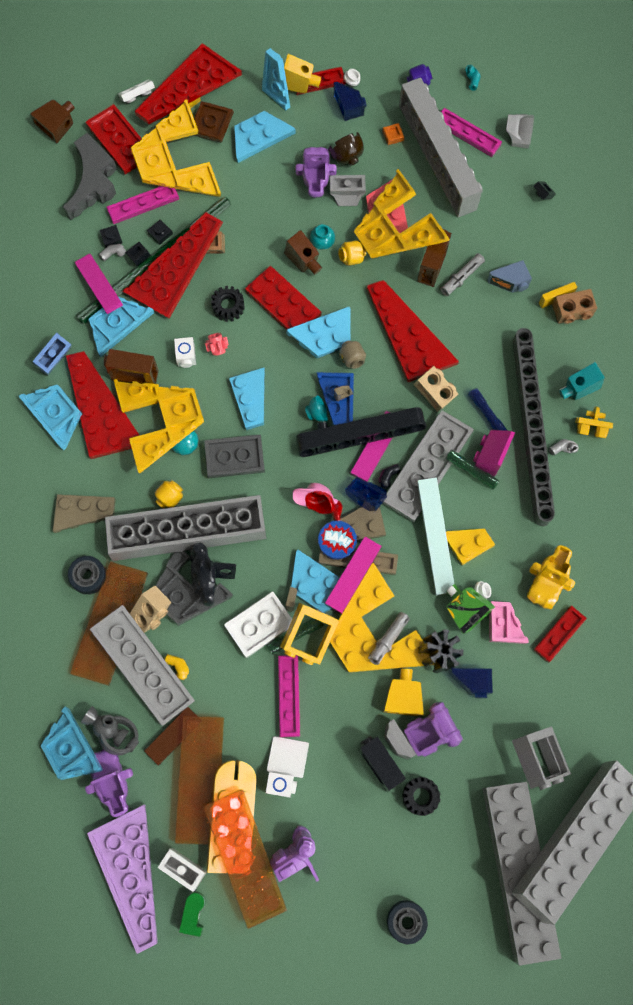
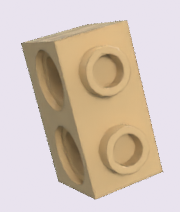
[414,366,458,412]
[130,586,171,633]

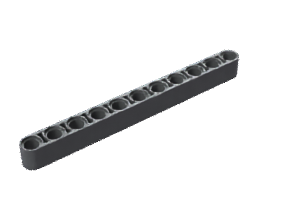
[513,328,555,527]

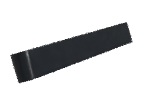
[295,407,426,457]

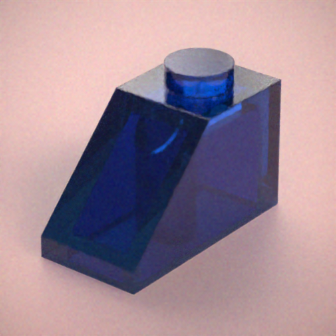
[333,82,367,121]
[449,668,493,699]

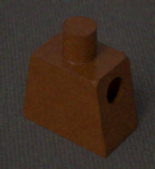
[30,100,75,144]
[284,230,322,275]

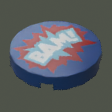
[318,521,357,560]

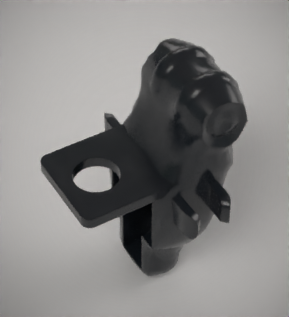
[190,543,236,606]

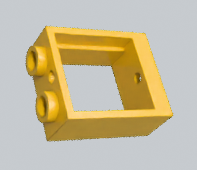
[280,602,339,665]

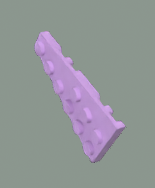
[87,805,158,954]

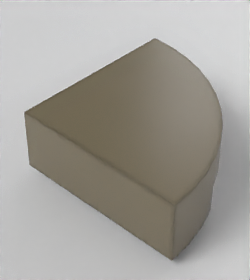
[334,386,353,401]
[286,587,297,612]

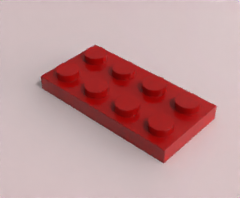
[85,104,142,174]
[245,266,322,330]

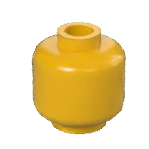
[338,241,366,266]
[155,480,183,509]

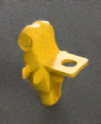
[527,545,575,609]

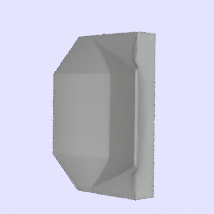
[506,114,534,149]
[330,175,366,206]
[384,719,416,760]

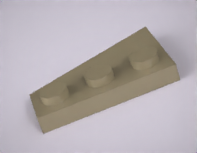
[53,495,116,533]
[340,498,386,542]

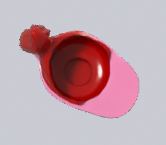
[292,483,343,521]

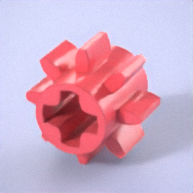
[205,333,229,355]

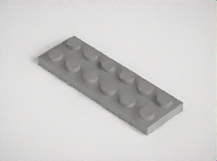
[382,410,474,522]
[90,605,195,726]

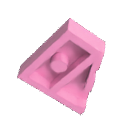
[489,601,529,644]

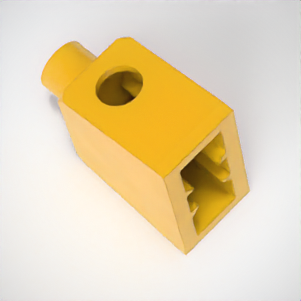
[284,54,321,93]
[383,669,423,717]

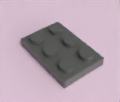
[204,434,265,478]

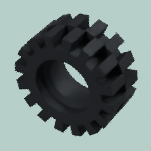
[211,286,245,322]
[402,777,441,816]

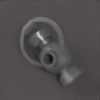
[81,706,139,756]

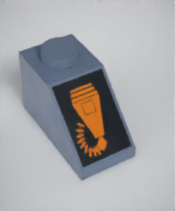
[487,260,532,293]

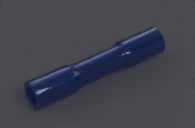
[468,388,508,431]

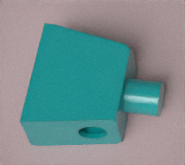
[559,362,605,400]

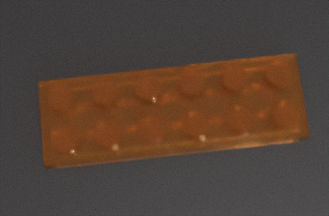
[70,561,148,686]
[175,716,224,844]
[203,789,287,929]

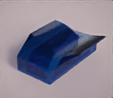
[345,477,387,511]

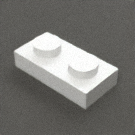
[118,80,155,103]

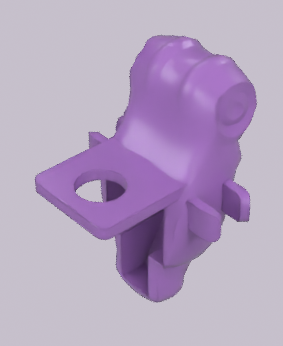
[296,147,337,198]
[85,747,133,817]

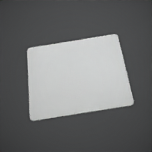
[267,737,309,778]

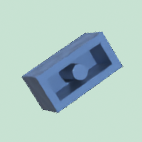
[33,333,72,376]

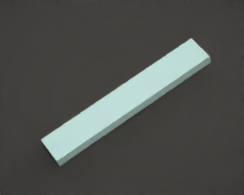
[417,478,454,595]

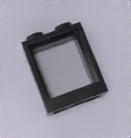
[359,736,406,792]

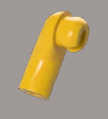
[165,654,189,680]

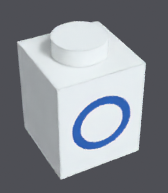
[174,337,196,368]
[266,772,297,798]

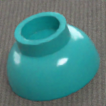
[310,224,335,250]
[305,395,328,422]

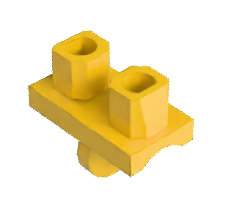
[575,406,613,438]

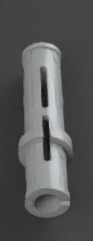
[440,253,485,297]
[368,612,410,665]

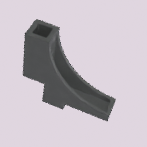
[63,133,117,220]

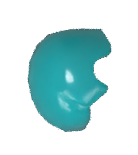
[172,431,199,455]

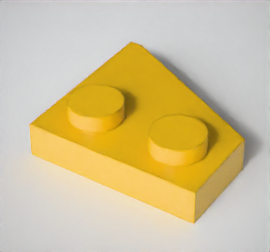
[446,529,495,565]

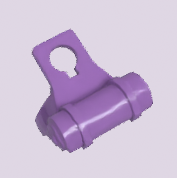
[404,702,463,757]
[270,825,319,882]

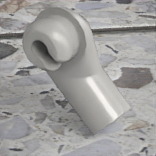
[549,439,579,456]

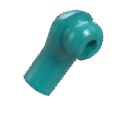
[465,64,481,91]

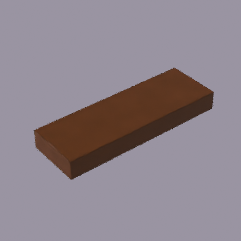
[144,707,202,766]

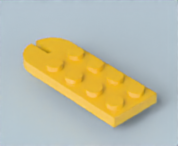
[206,760,256,874]

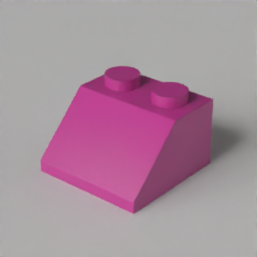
[473,430,515,477]

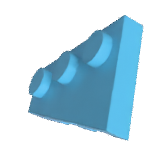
[262,48,290,110]
[229,368,265,430]

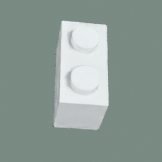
[158,848,207,892]

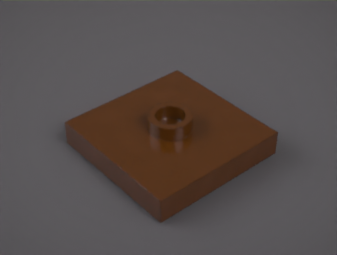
[194,101,234,143]

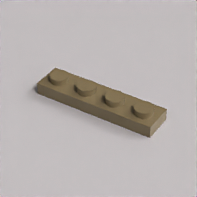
[319,549,398,575]

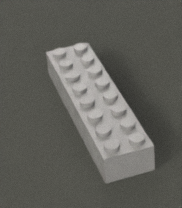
[399,77,483,217]
[105,495,266,561]
[512,760,633,925]
[482,782,562,966]

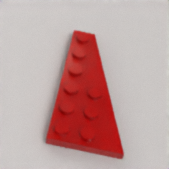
[135,43,242,125]
[123,212,223,319]
[367,280,459,382]
[66,351,140,459]

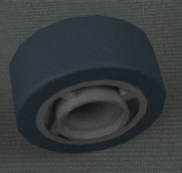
[67,556,107,595]
[387,900,428,945]

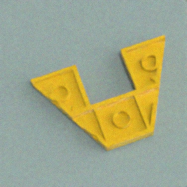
[131,100,221,197]
[354,169,449,258]
[114,379,204,473]
[330,563,434,672]

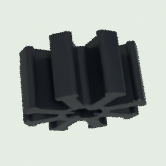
[418,629,464,673]

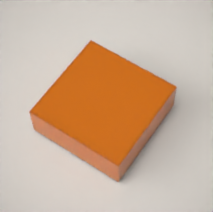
[382,123,405,145]

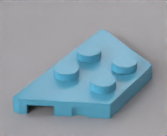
[234,111,296,163]
[89,297,154,357]
[286,307,350,358]
[19,385,82,450]
[291,550,357,613]
[41,706,103,780]

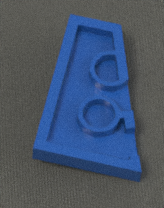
[317,372,354,426]

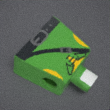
[446,584,495,634]

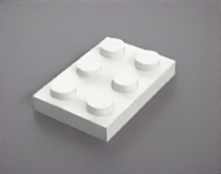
[224,592,292,658]

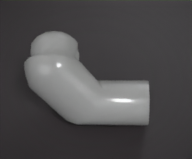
[99,244,126,261]

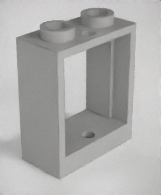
[512,726,571,790]

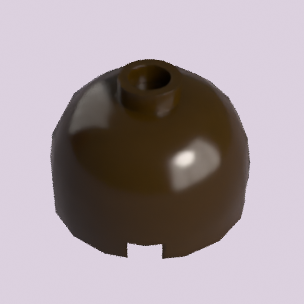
[328,132,364,166]

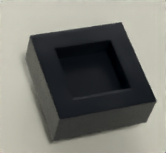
[533,181,556,199]
[147,219,173,245]
[99,225,123,248]
[125,242,151,266]

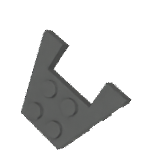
[156,551,233,626]

